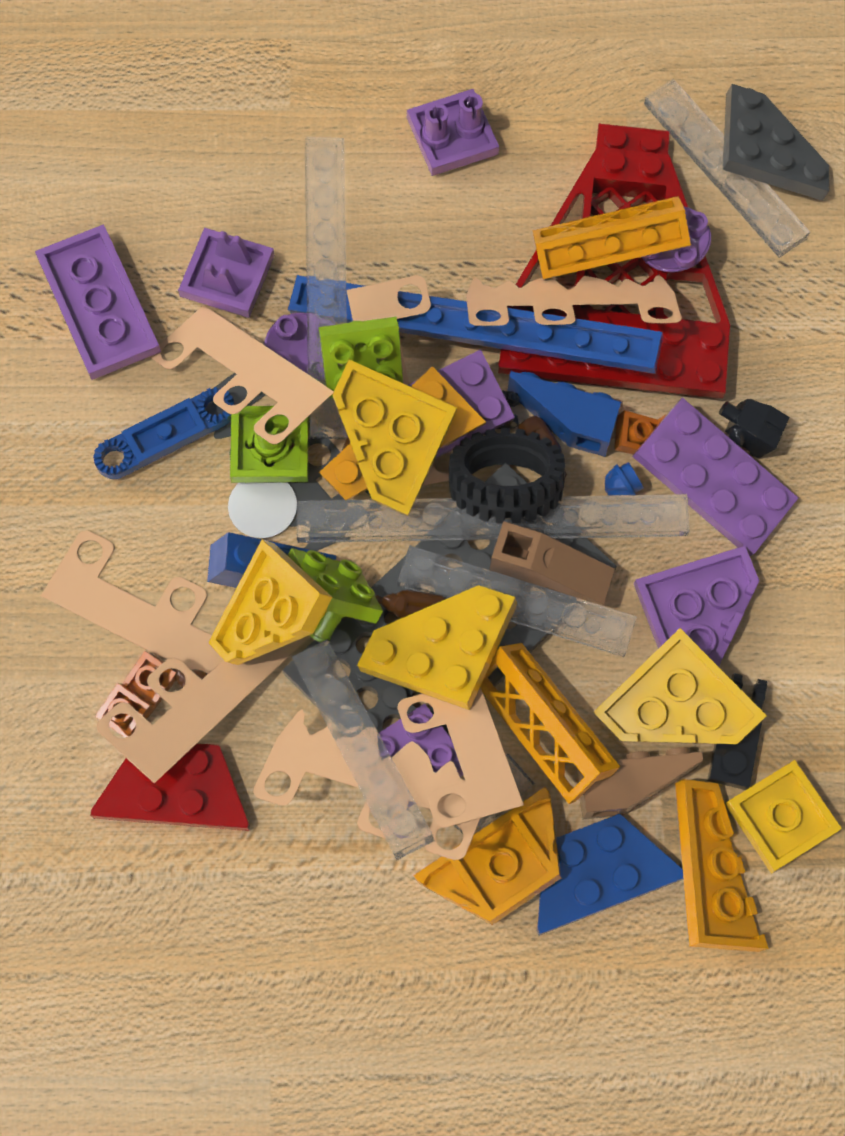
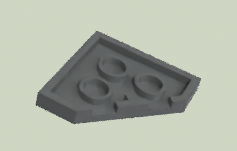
[723,84,829,201]

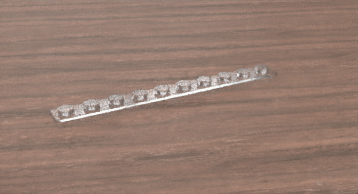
[297,494,690,543]

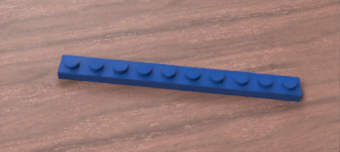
[288,275,663,374]

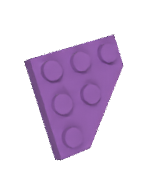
[634,546,759,667]

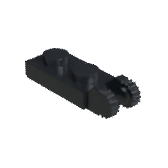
[707,673,767,790]

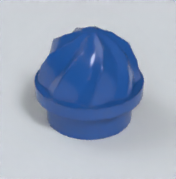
[605,462,644,501]

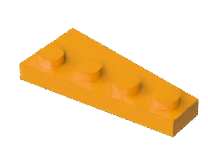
[319,366,486,502]
[675,779,769,952]

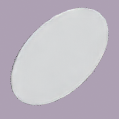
[228,482,297,538]

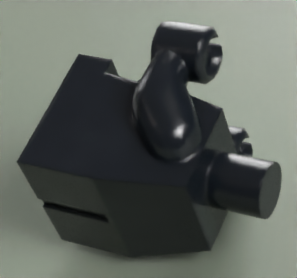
[719,399,790,459]

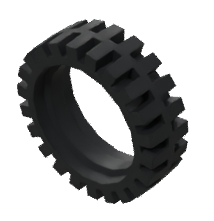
[449,428,565,524]

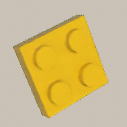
[725,760,842,874]

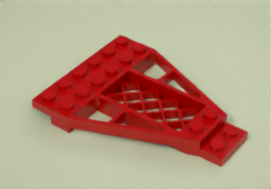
[498,123,730,399]

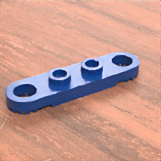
[93,387,235,479]

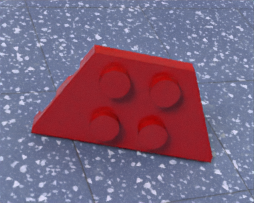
[90,743,250,831]

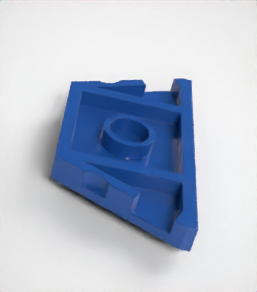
[536,814,684,936]

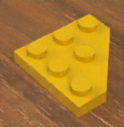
[333,359,457,517]
[208,539,333,665]
[357,585,518,710]
[594,628,767,744]

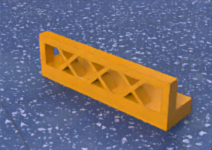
[532,196,691,279]
[480,643,620,804]

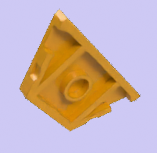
[413,787,561,925]

